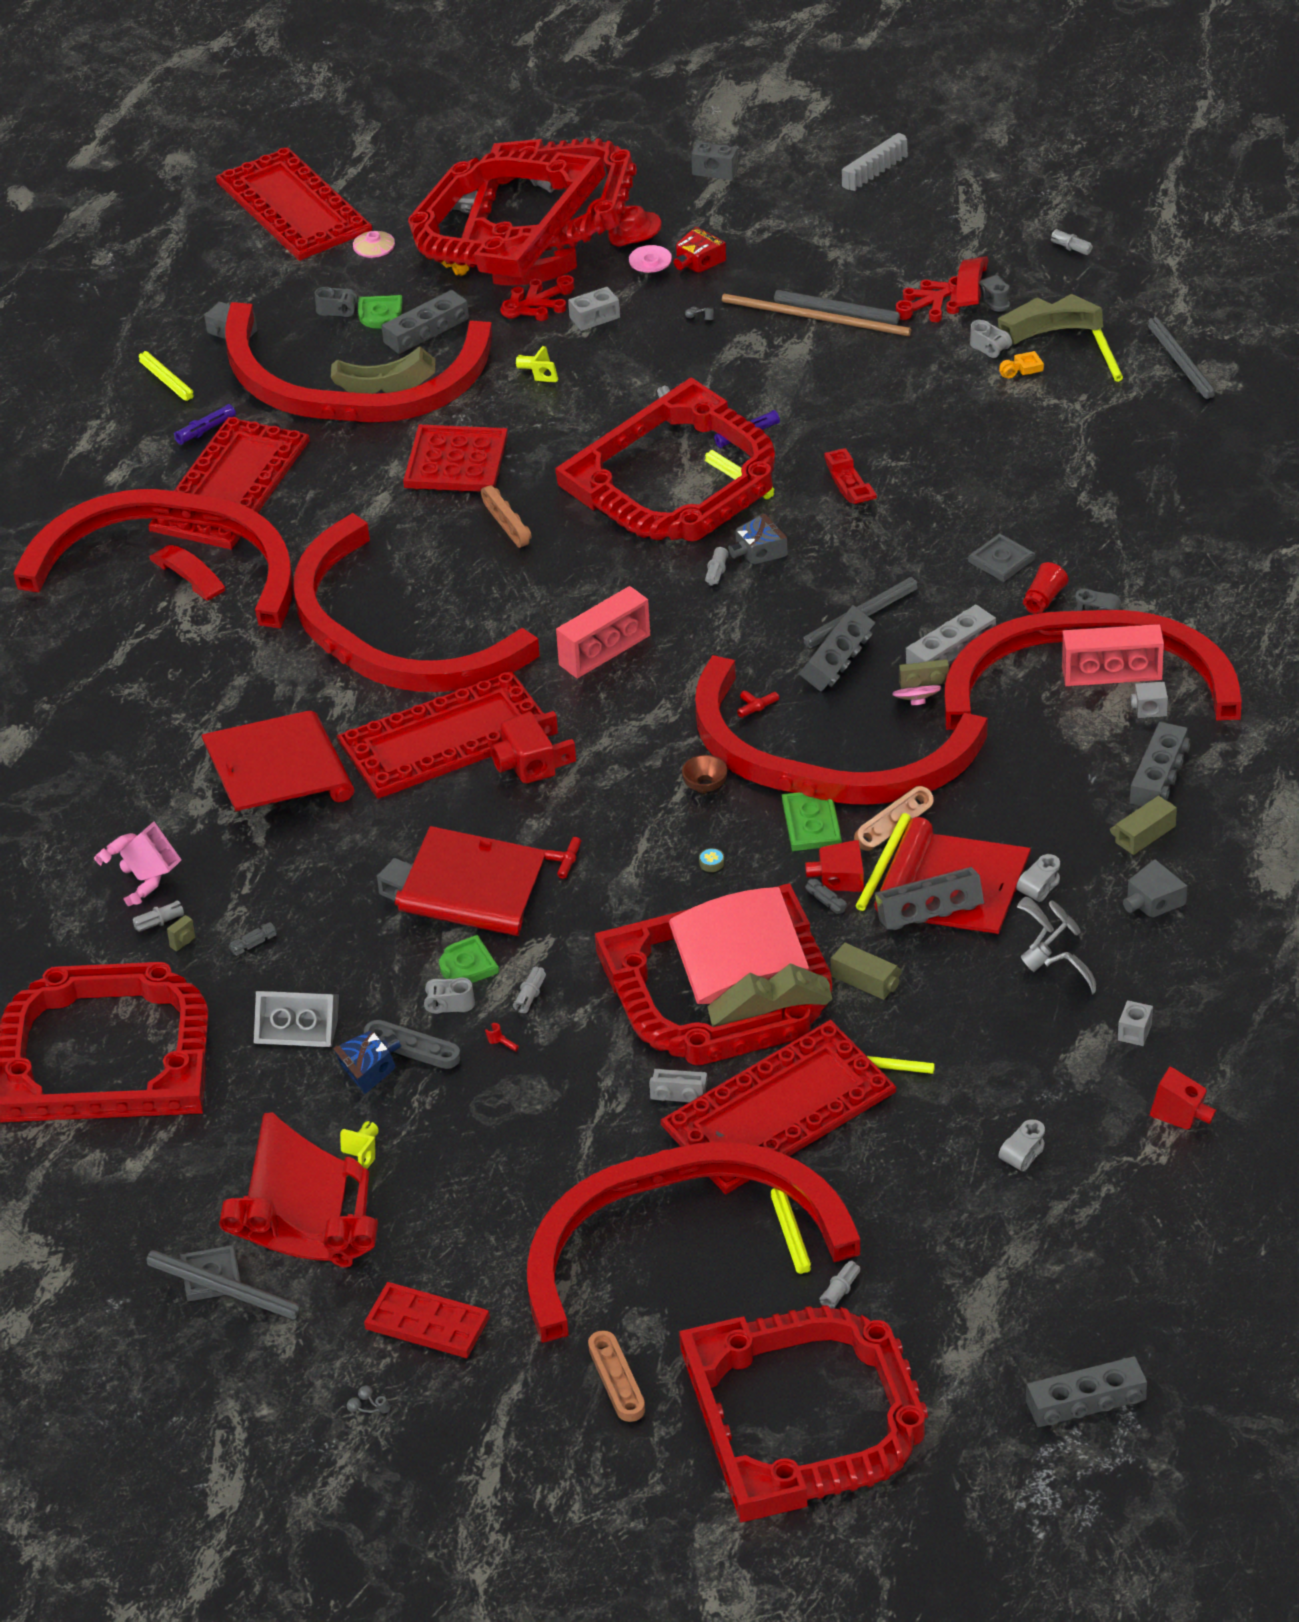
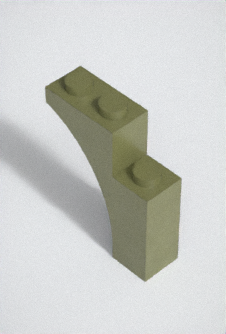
[998,294,1103,345]
[331,346,436,394]
[707,963,832,1027]

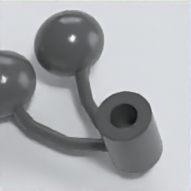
[685,307,714,320]
[346,1385,391,1413]

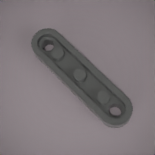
[364,1020,460,1069]

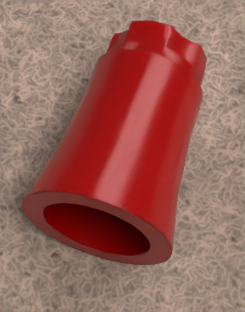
[1023,562,1069,614]

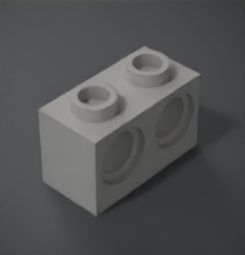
[568,287,620,331]

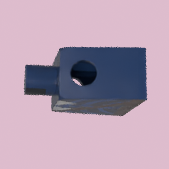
[333,1031,401,1094]

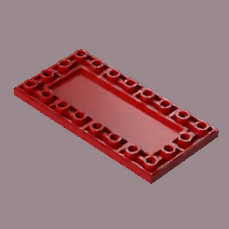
[216,147,372,261]
[148,417,310,550]
[337,671,548,799]
[661,1020,896,1195]

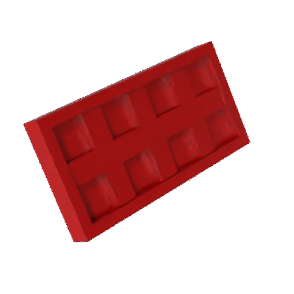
[364,1282,490,1358]

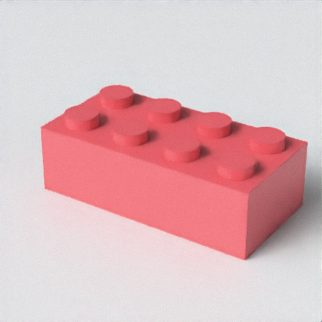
[556,586,650,679]
[1062,624,1164,686]

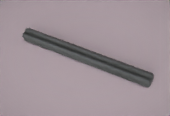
[774,290,900,325]
[1148,317,1215,399]
[803,577,918,648]
[146,1250,300,1319]

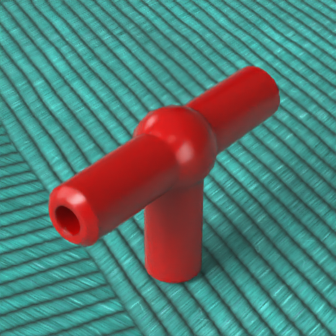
[737,691,779,718]
[545,837,581,878]

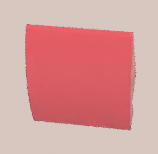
[669,887,809,1004]

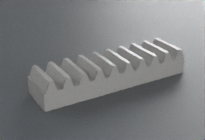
[842,133,908,191]

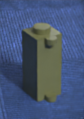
[1110,795,1177,855]
[831,943,902,1000]

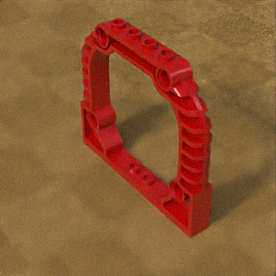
[462,138,637,251]
[408,151,606,278]
[555,377,775,541]
[595,883,832,1065]
[0,962,208,1122]
[679,1305,928,1523]

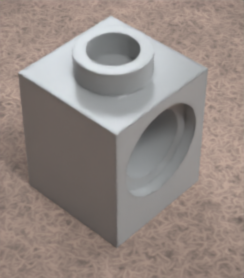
[1131,682,1168,718]
[1118,1000,1153,1046]

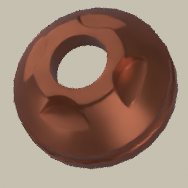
[682,755,727,793]

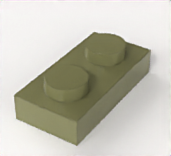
[899,659,949,689]

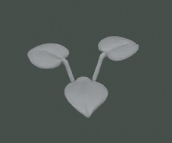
[1017,897,1096,995]

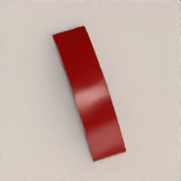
[492,247,577,285]
[956,256,988,307]
[824,448,877,504]
[149,545,225,601]

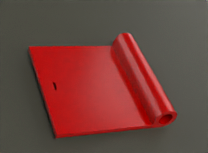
[201,711,354,811]
[874,817,1031,934]
[395,826,546,936]

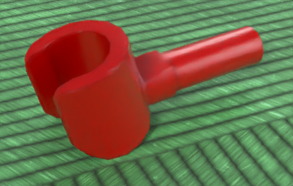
[485,1023,519,1052]

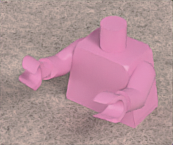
[94,821,181,906]

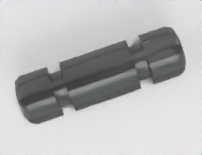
[805,879,847,914]
[229,922,277,956]

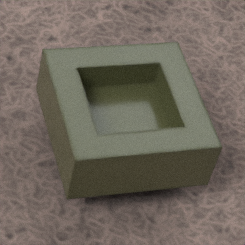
[167,915,195,951]

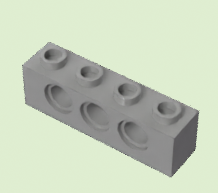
[906,605,996,665]

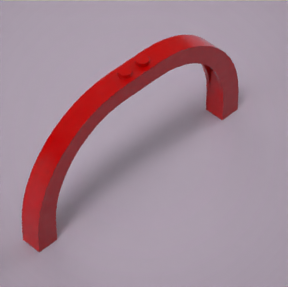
[225,302,492,422]
[13,489,294,629]
[294,513,540,692]
[945,610,1242,730]
[695,655,988,804]
[527,1142,860,1343]

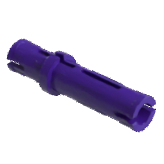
[174,404,236,445]
[714,410,780,448]

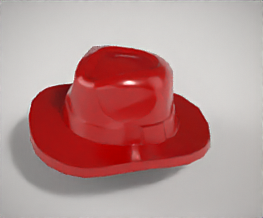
[608,205,662,247]

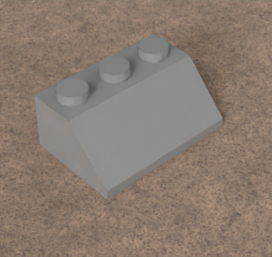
[254,991,339,1047]

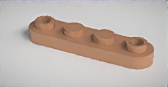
[481,485,532,548]
[854,786,933,851]
[588,1331,645,1422]

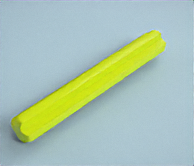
[139,351,194,401]
[705,450,774,499]
[771,1188,811,1274]

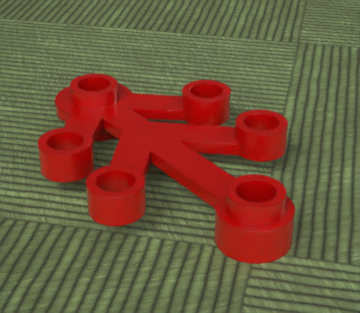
[500,275,574,321]
[896,276,960,322]

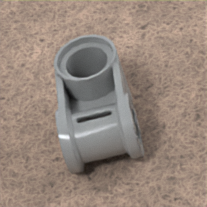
[970,320,1012,358]
[1016,854,1060,902]
[424,977,475,1014]
[998,1120,1045,1172]

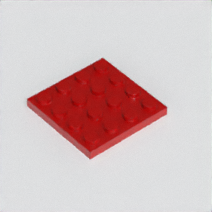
[403,424,508,491]

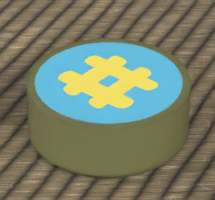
[699,848,724,872]

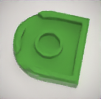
[358,295,403,328]
[439,935,499,983]

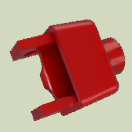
[490,711,576,784]

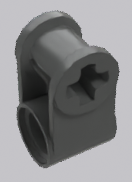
[979,275,1010,312]
[315,287,358,317]
[1074,589,1121,611]

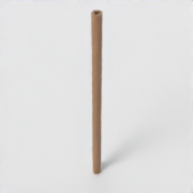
[722,294,911,336]

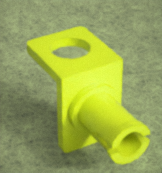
[516,346,558,382]
[340,1121,379,1169]

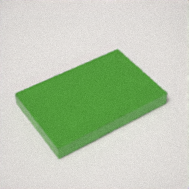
[782,792,842,851]

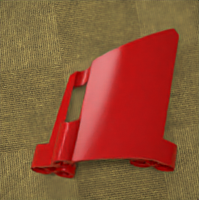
[219,1112,378,1267]

